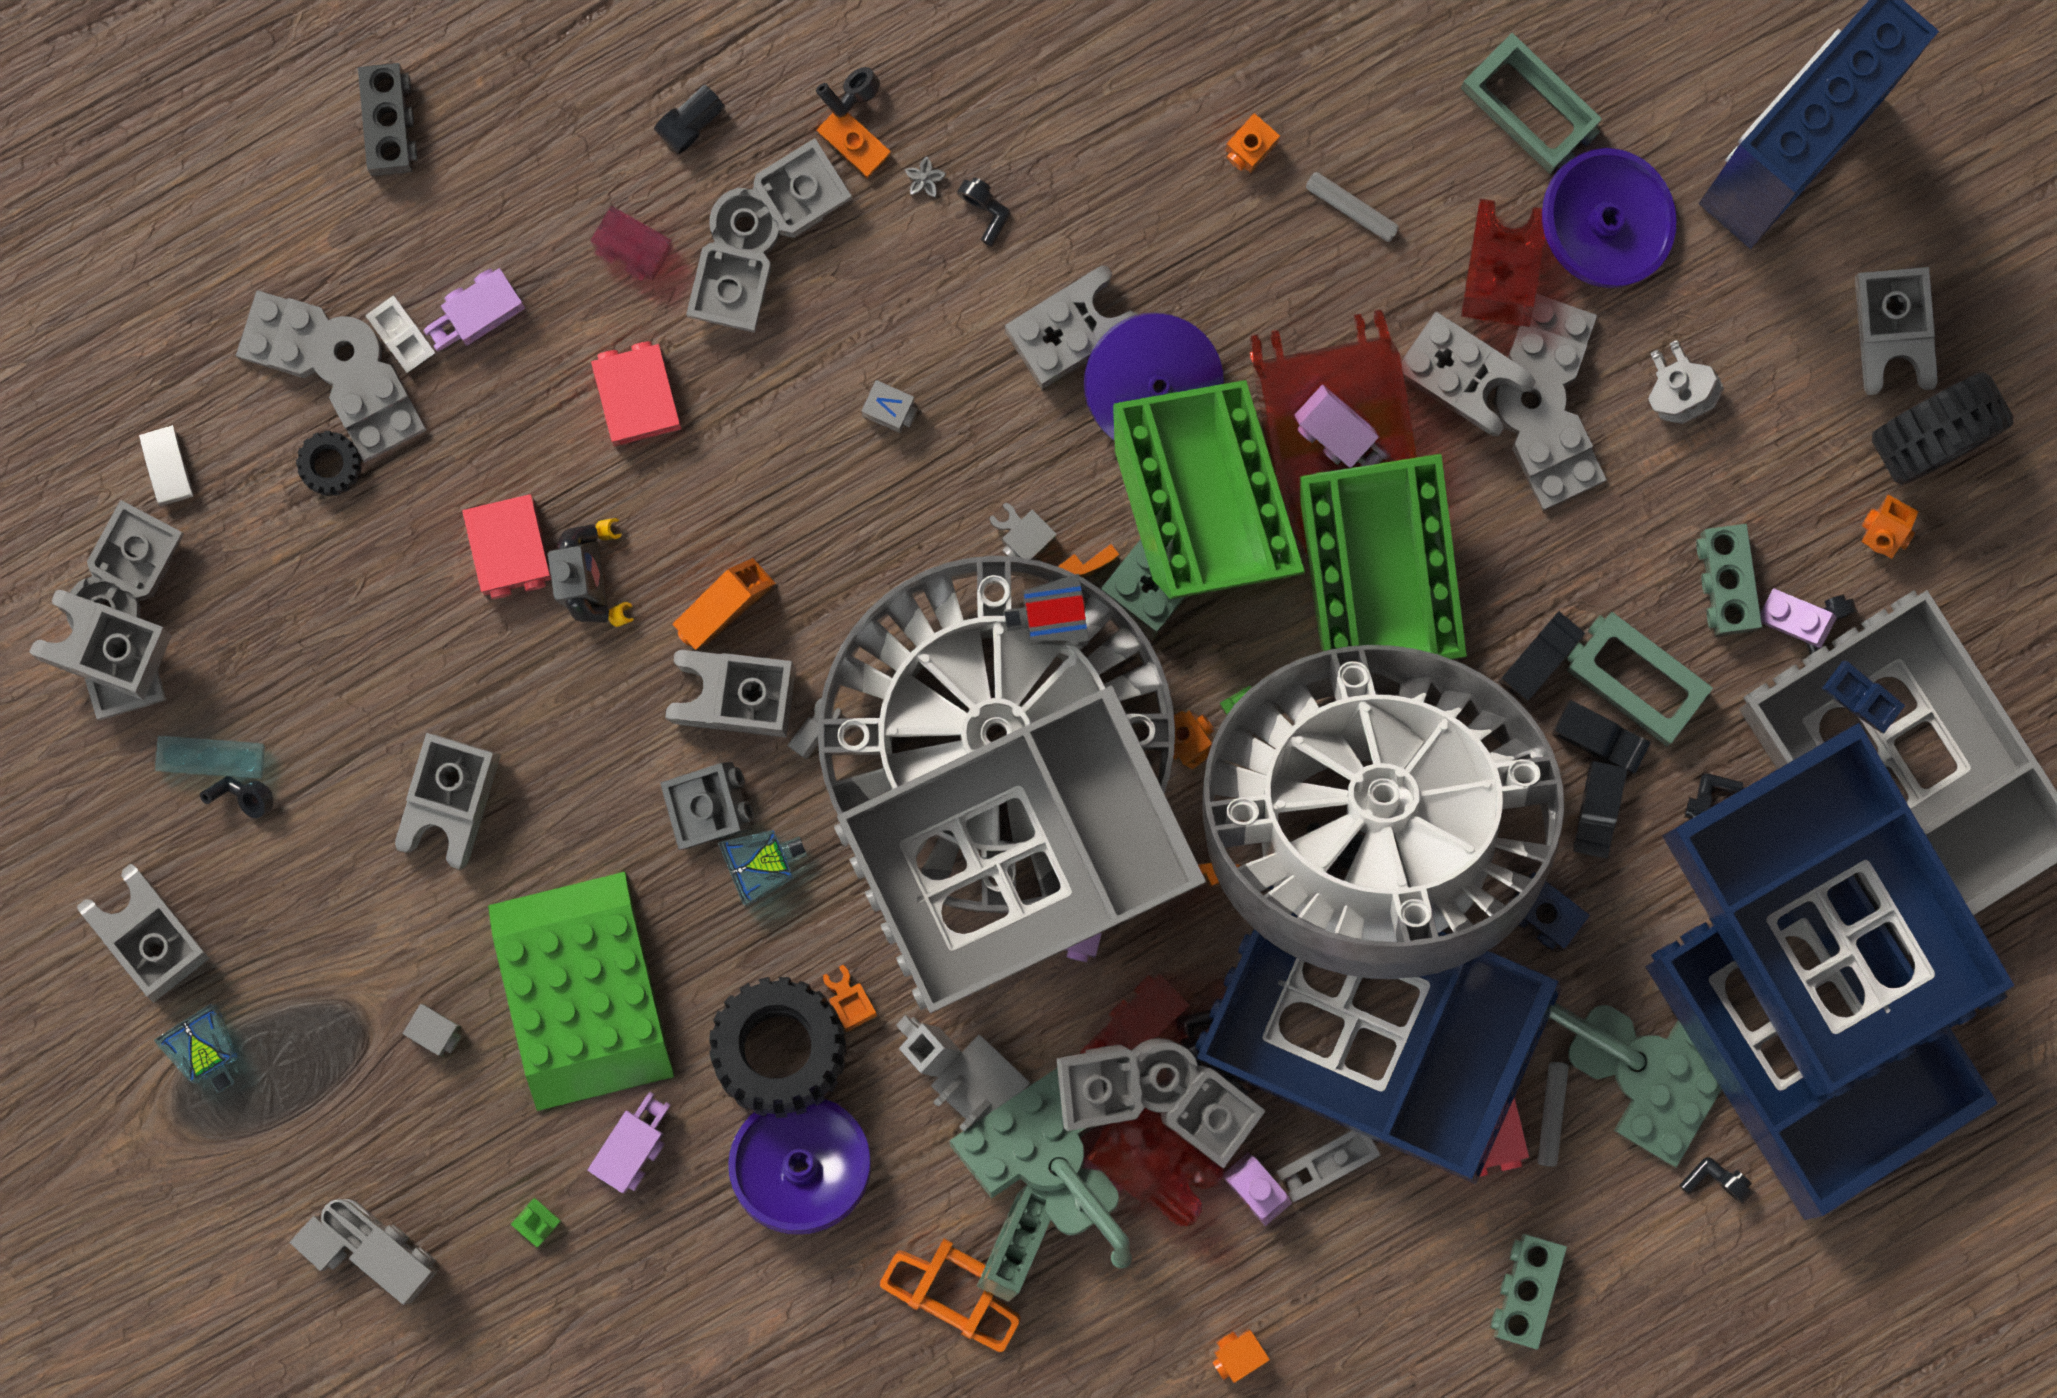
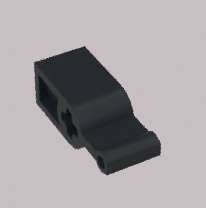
[1498,611,1585,704]
[1552,700,1651,774]
[1572,761,1628,859]

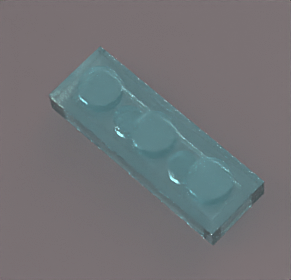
[155,736,265,779]

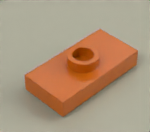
[816,113,891,179]

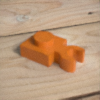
[823,965,877,1033]

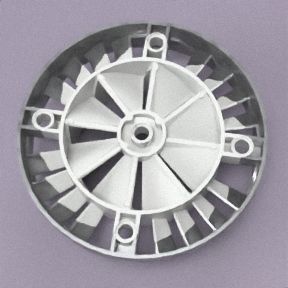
[818,556,1175,913]
[1203,645,1564,979]

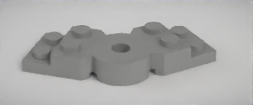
[686,138,852,333]
[236,290,426,463]
[1494,292,1607,511]
[66,500,184,721]
[1056,1038,1265,1168]

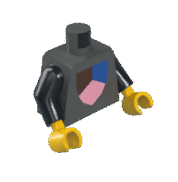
[548,518,634,627]

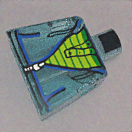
[718,830,807,907]
[154,1004,238,1094]

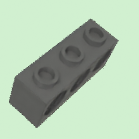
[358,63,418,176]

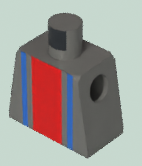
[1004,574,1089,646]

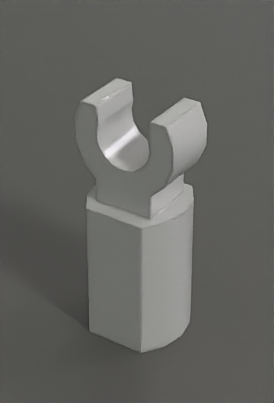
[787,698,841,759]

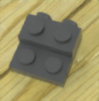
[660,762,754,850]

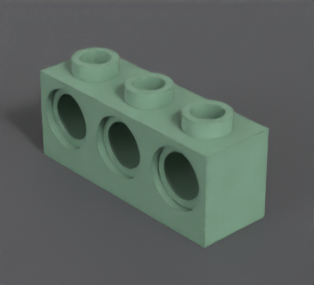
[1696,524,1762,637]
[977,1185,1050,1302]
[1490,1234,1567,1350]

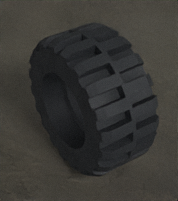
[1872,372,2014,485]
[709,977,847,1118]

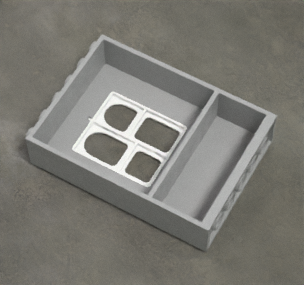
[1739,590,2057,956]
[834,685,1206,1014]

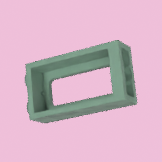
[1461,33,1602,174]
[1566,612,1713,746]

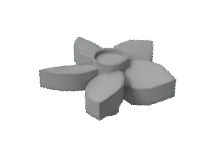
[905,157,946,198]

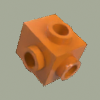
[1861,495,1919,559]
[1173,710,1215,769]

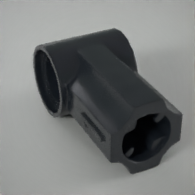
[654,84,725,155]

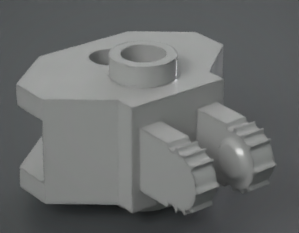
[1648,339,1724,424]

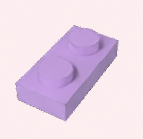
[1760,588,1837,648]

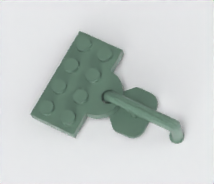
[1549,1003,1722,1167]
[950,1068,1132,1268]

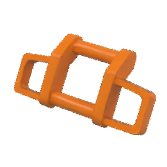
[880,1238,1021,1352]

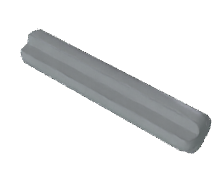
[1306,172,1399,242]
[1538,1062,1568,1167]

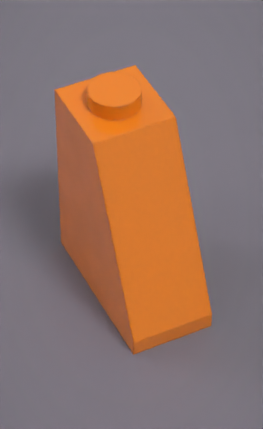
[672,558,776,650]

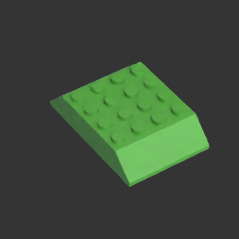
[1113,380,1305,599]
[1300,454,1467,659]
[488,872,675,1111]

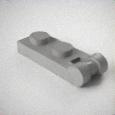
[1276,1130,1381,1202]

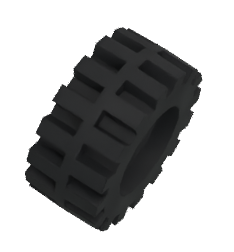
[296,431,362,496]

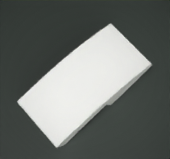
[365,295,435,373]
[139,425,193,506]

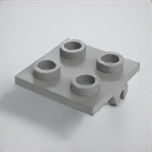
[931,1035,1030,1131]

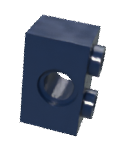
[1509,872,1590,951]

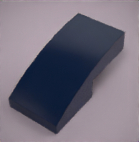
[1822,661,1905,734]

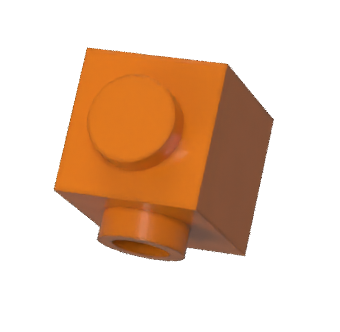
[1225,113,1280,173]
[1212,1329,1270,1383]

